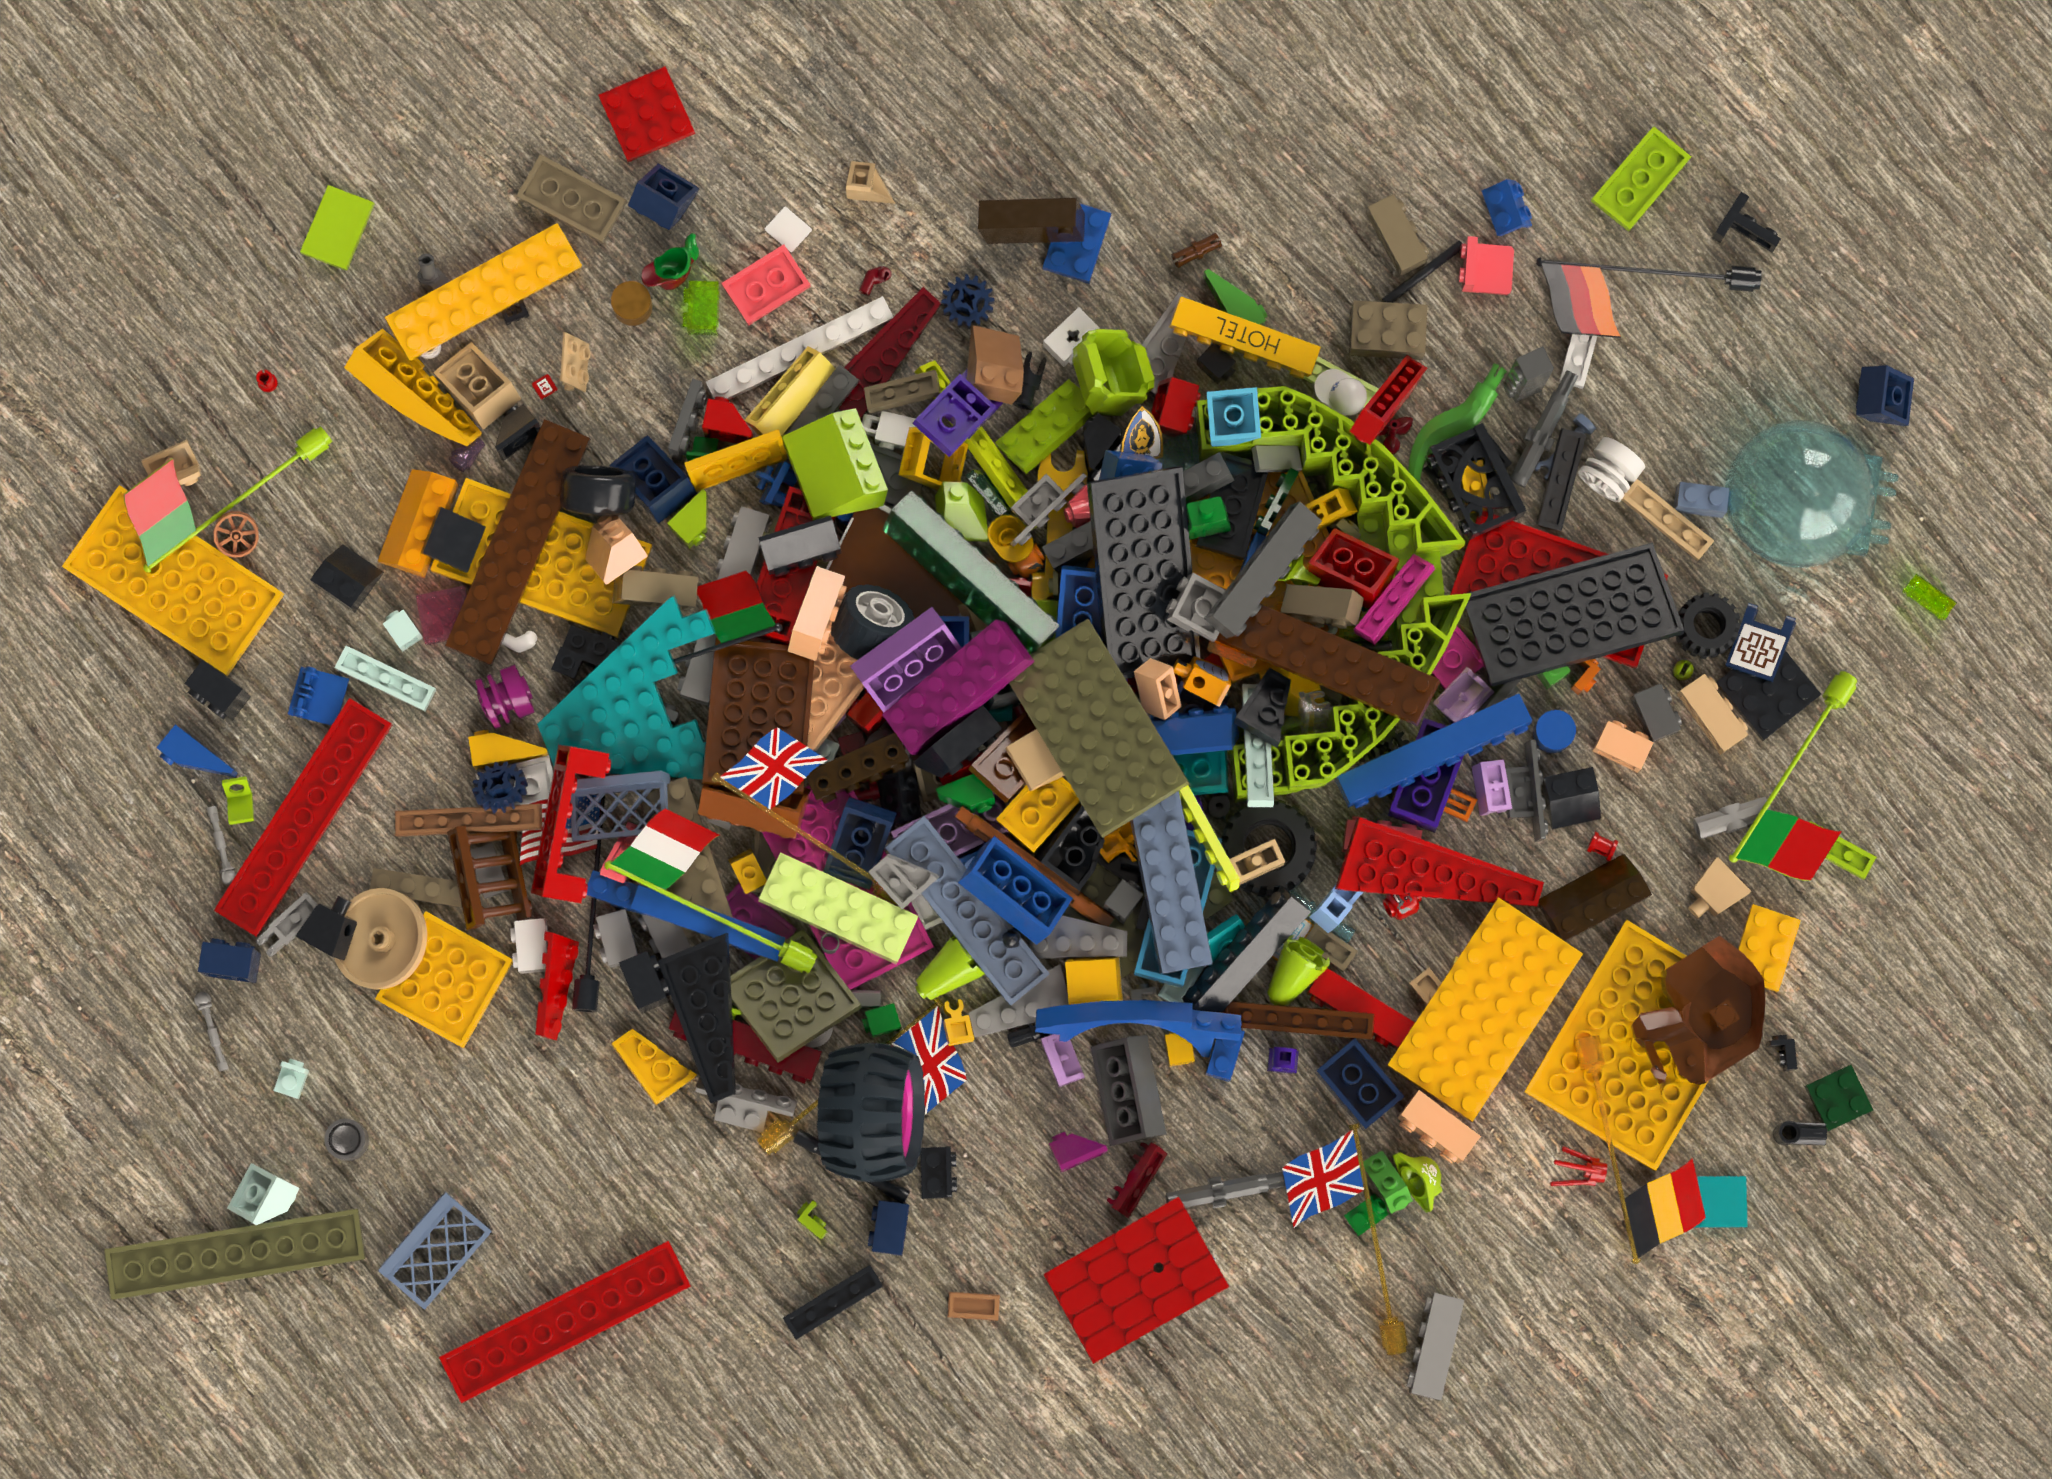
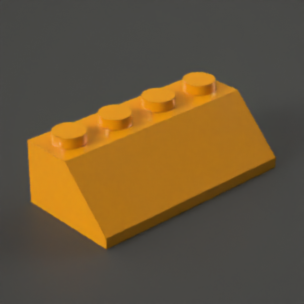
[378,469,459,578]

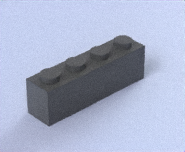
[1504,346,1554,403]

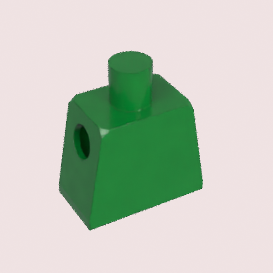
[1186,497,1231,540]

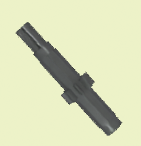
[1510,370,1578,488]
[1165,1171,1286,1209]

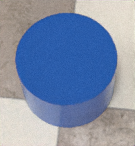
[1533,710,1576,754]

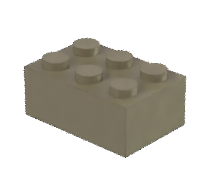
[1349,300,1428,360]
[612,566,698,611]

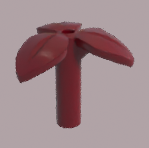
[1379,417,1413,455]

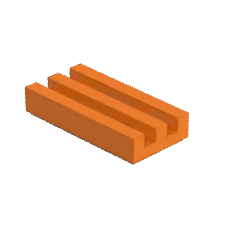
[1443,788,1478,823]

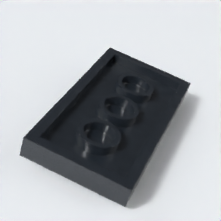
[1196,452,1268,561]

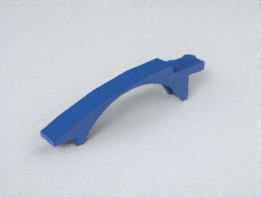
[587,870,786,962]
[1035,1000,1241,1058]

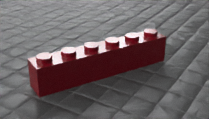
[668,1010,823,1084]

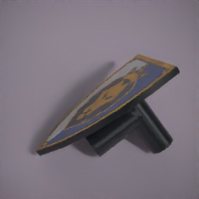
[1120,406,1163,459]

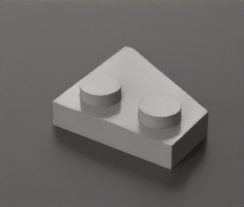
[869,854,939,909]

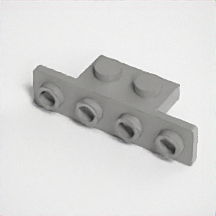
[1010,473,1087,547]
[695,1077,797,1132]

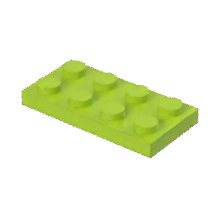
[1591,126,1692,232]
[995,379,1095,474]

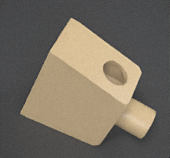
[1688,857,1751,919]

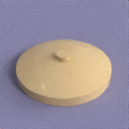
[334,888,427,990]

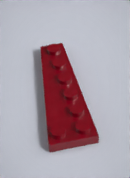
[838,287,941,420]

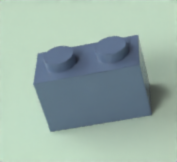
[1673,482,1730,518]

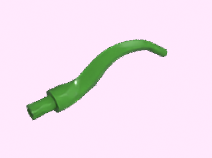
[1408,364,1507,483]

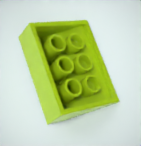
[782,408,888,521]

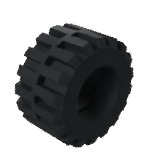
[1676,592,1741,659]

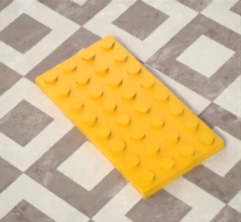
[430,478,653,638]
[62,485,284,676]
[1387,897,1583,1122]

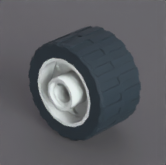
[831,584,915,660]

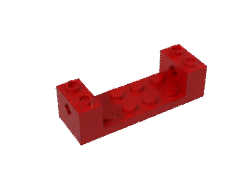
[757,486,836,645]
[531,744,611,903]

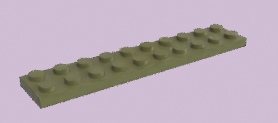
[104,1209,366,1300]

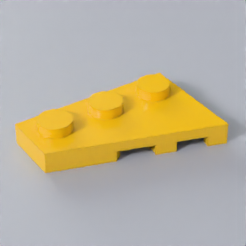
[611,1029,697,1105]

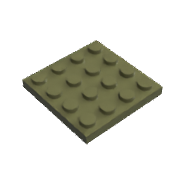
[730,929,861,1063]

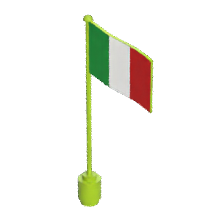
[604,808,817,973]

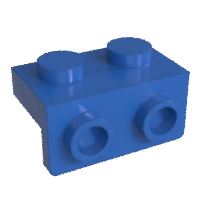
[1482,179,1532,237]

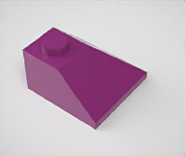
[1049,1132,1108,1173]

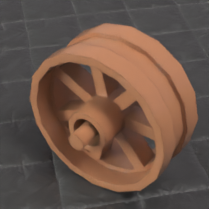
[214,511,259,558]

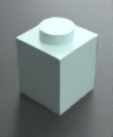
[383,610,423,652]

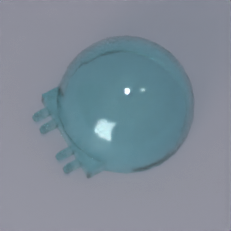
[1725,420,1899,568]

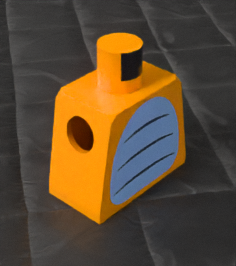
[1173,656,1231,707]

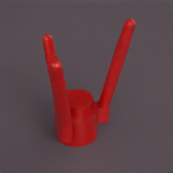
[1550,1147,1607,1186]

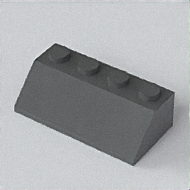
[1091,1035,1166,1146]

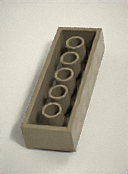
[640,777,733,938]

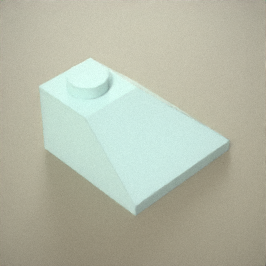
[227,1163,300,1225]

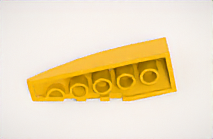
[344,329,482,446]

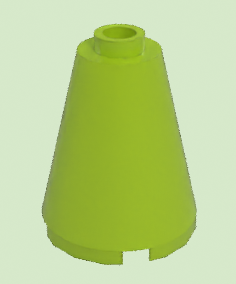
[915,935,985,1000]
[1267,935,1330,1006]

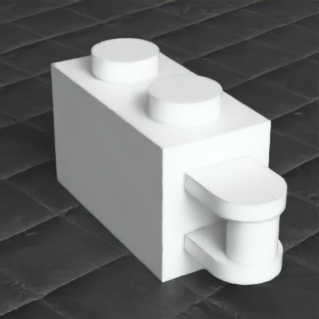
[862,411,916,452]

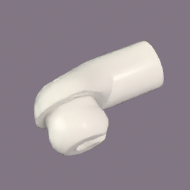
[502,631,537,653]

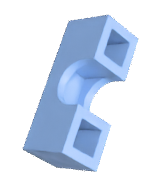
[1310,883,1363,933]

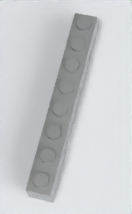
[677,506,771,706]

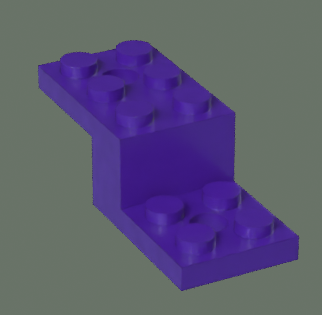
[912,370,1003,457]

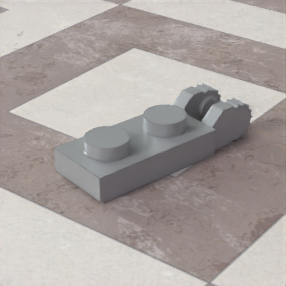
[256,892,318,957]

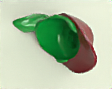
[641,233,699,290]

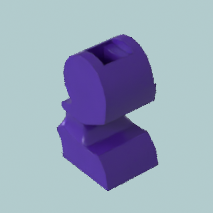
[1267,1047,1299,1074]

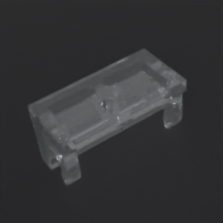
[1297,691,1332,735]

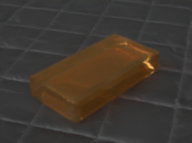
[1207,640,1257,668]

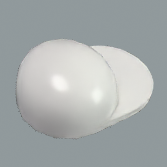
[1314,369,1367,416]

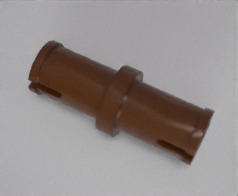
[1171,233,1222,268]

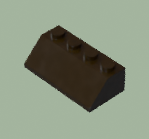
[1538,854,1652,942]

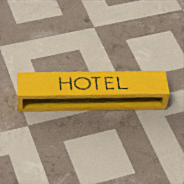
[1169,296,1321,379]

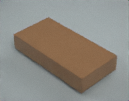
[947,1292,1000,1321]

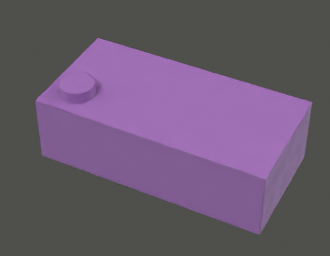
[850,607,961,713]

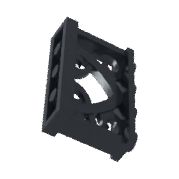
[1425,423,1527,540]

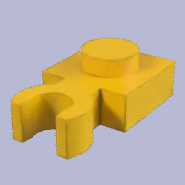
[943,999,974,1046]

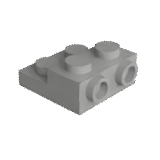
[1166,573,1226,642]

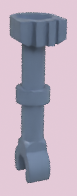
[1535,413,1596,480]

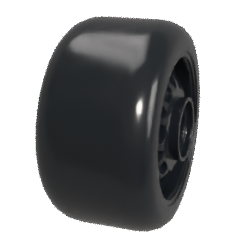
[560,465,636,516]

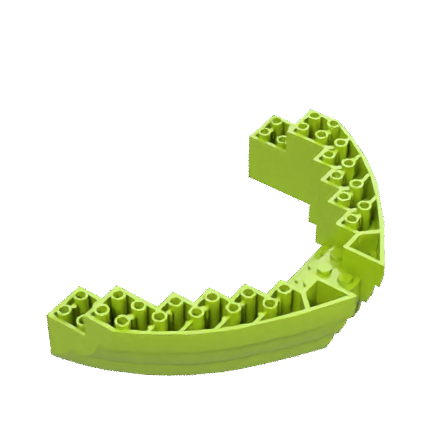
[1195,386,1471,803]

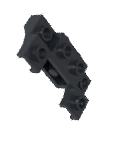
[551,625,657,683]

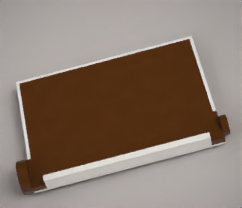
[826,505,997,619]

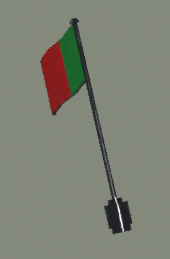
[570,570,783,692]

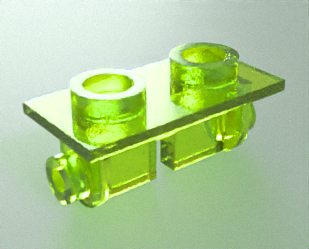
[1902,574,1957,620]

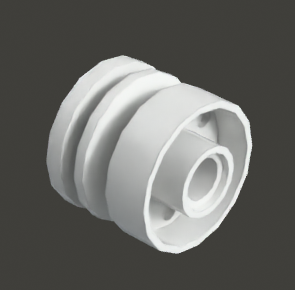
[1578,437,1645,502]

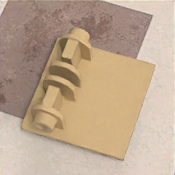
[560,332,591,392]

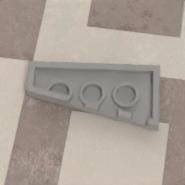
[969,964,1069,1038]

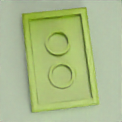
[300,185,375,271]

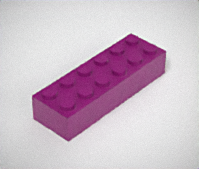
[882,620,1035,756]

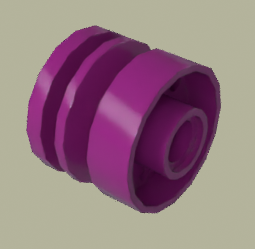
[475,664,535,729]

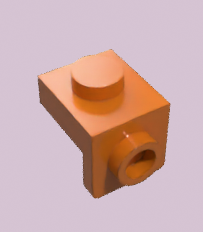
[1571,659,1601,695]

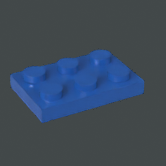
[1042,204,1112,284]

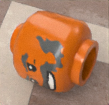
[1007,543,1046,578]

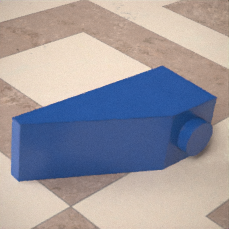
[156,724,238,777]

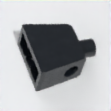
[295,895,357,960]

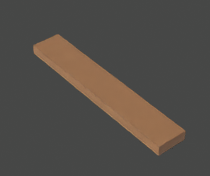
[395,804,542,837]

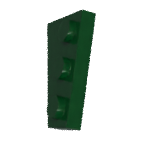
[1254,467,1299,536]

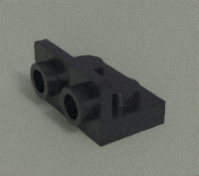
[878,771,922,826]
[920,1146,957,1199]

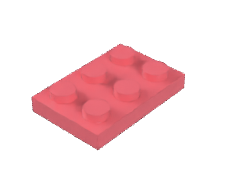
[722,244,811,326]

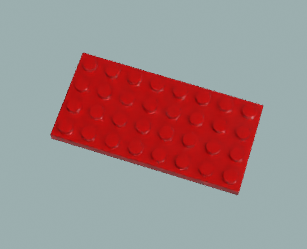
[1450,511,1668,669]

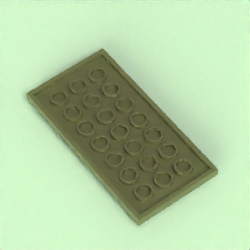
[1009,619,1190,838]

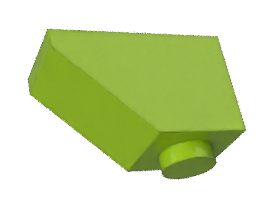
[667,489,708,549]

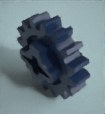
[941,274,995,329]
[472,761,528,813]

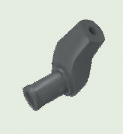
[417,254,450,293]

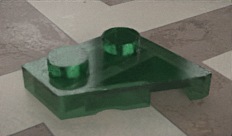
[966,469,1012,516]

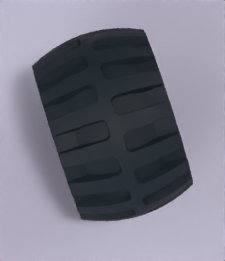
[817,1043,925,1182]

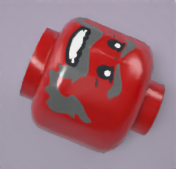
[1382,894,1422,920]

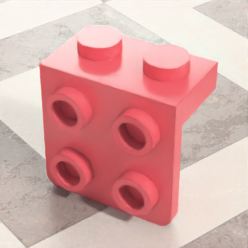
[1459,236,1514,295]

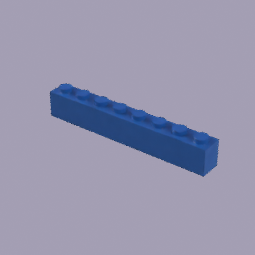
[1335,694,1532,808]

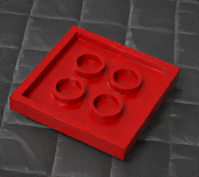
[598,66,695,162]

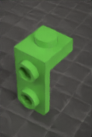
[1361,1151,1413,1214]

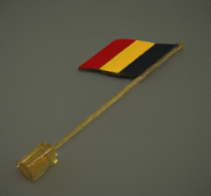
[1574,1035,1706,1264]

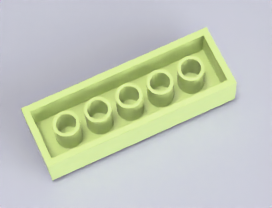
[759,852,918,964]

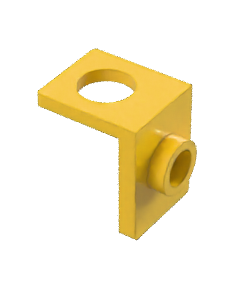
[728,849,767,894]

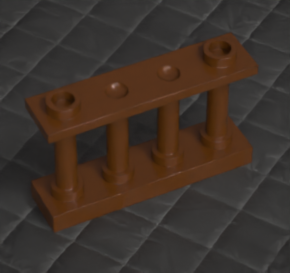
[447,826,532,930]

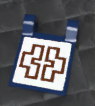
[1725,603,1796,682]

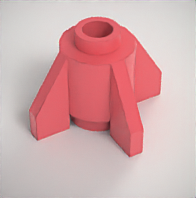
[1064,485,1091,528]

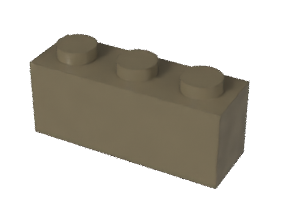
[1366,194,1429,277]
[1280,584,1364,629]

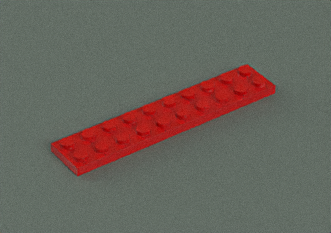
[213,698,393,938]
[439,1241,692,1403]

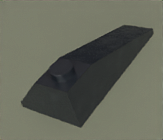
[1034,802,1105,891]

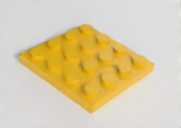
[375,911,513,1049]

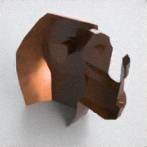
[1631,936,1766,1085]

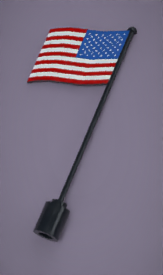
[519,795,605,1013]

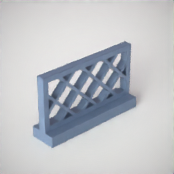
[570,771,670,842]
[378,1191,492,1310]

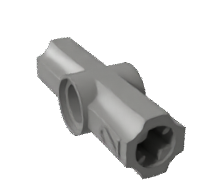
[1693,797,1771,839]

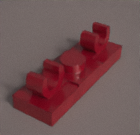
[1107,1142,1168,1219]

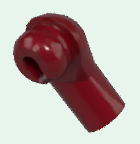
[858,266,892,296]

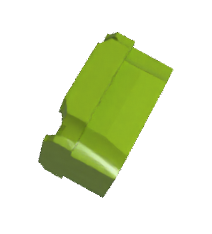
[1072,329,1155,416]

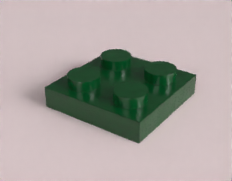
[1804,1065,1873,1132]

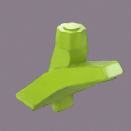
[1277,555,1321,586]

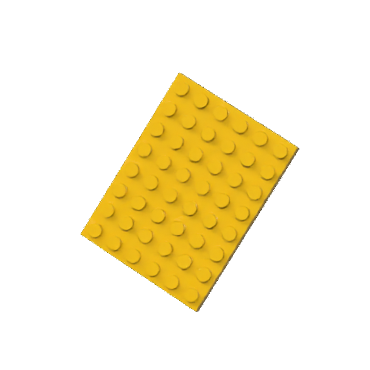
[1524,920,1708,1171]

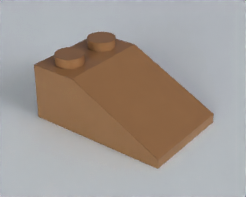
[967,325,1024,404]

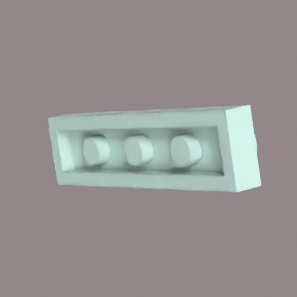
[334,646,436,711]

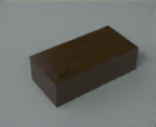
[978,198,1085,244]

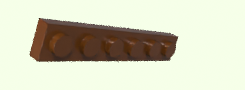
[1222,1001,1375,1040]

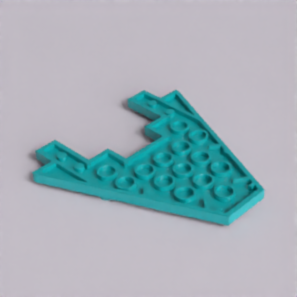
[537,595,715,779]

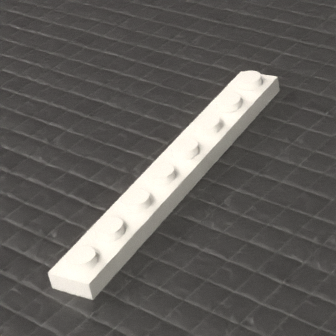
[706,296,893,400]

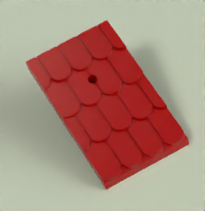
[1043,1197,1229,1364]

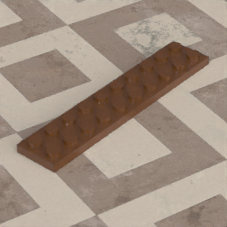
[445,419,591,666]
[1216,586,1440,726]

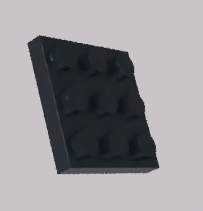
[1716,650,1822,742]

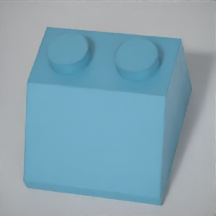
[1207,387,1261,447]

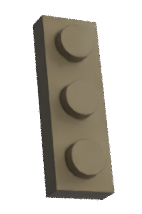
[864,370,941,414]

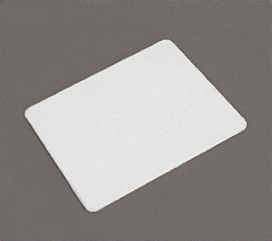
[765,207,812,252]

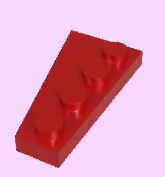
[535,931,579,1040]

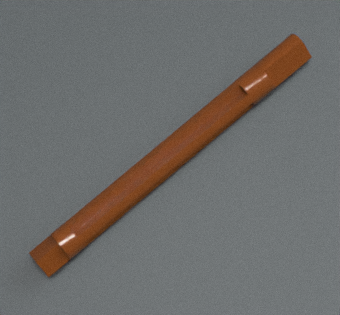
[954,806,1115,927]

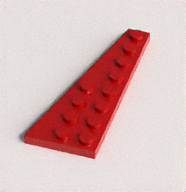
[1335,817,1544,907]

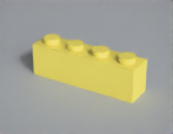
[744,346,836,437]

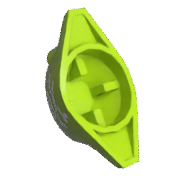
[1393,1152,1442,1213]

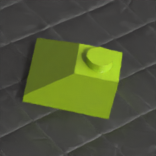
[935,481,989,542]

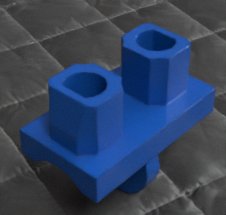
[754,461,797,508]

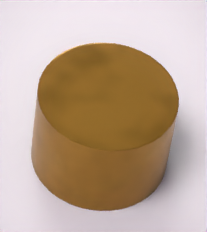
[611,281,653,326]

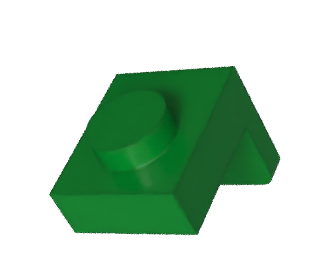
[1344,1194,1389,1236]

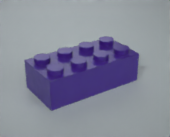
[1388,718,1464,833]

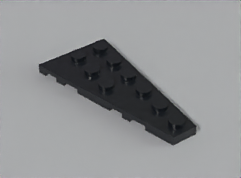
[658,933,736,1104]

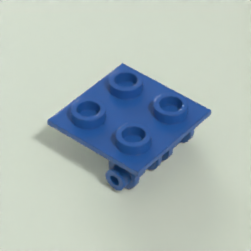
[288,666,349,726]

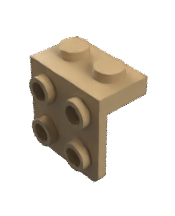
[142,440,201,487]

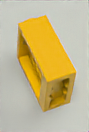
[899,427,968,490]

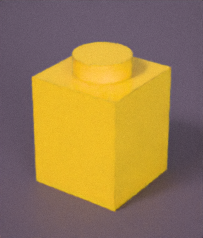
[1164,1031,1195,1067]

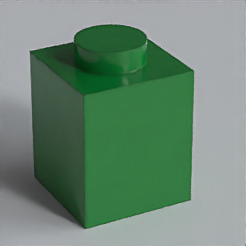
[862,1003,902,1038]

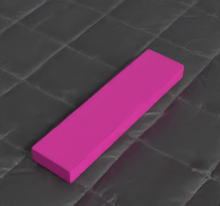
[1354,554,1435,645]

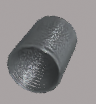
[820,933,839,954]

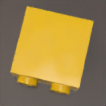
[1065,957,1123,1005]

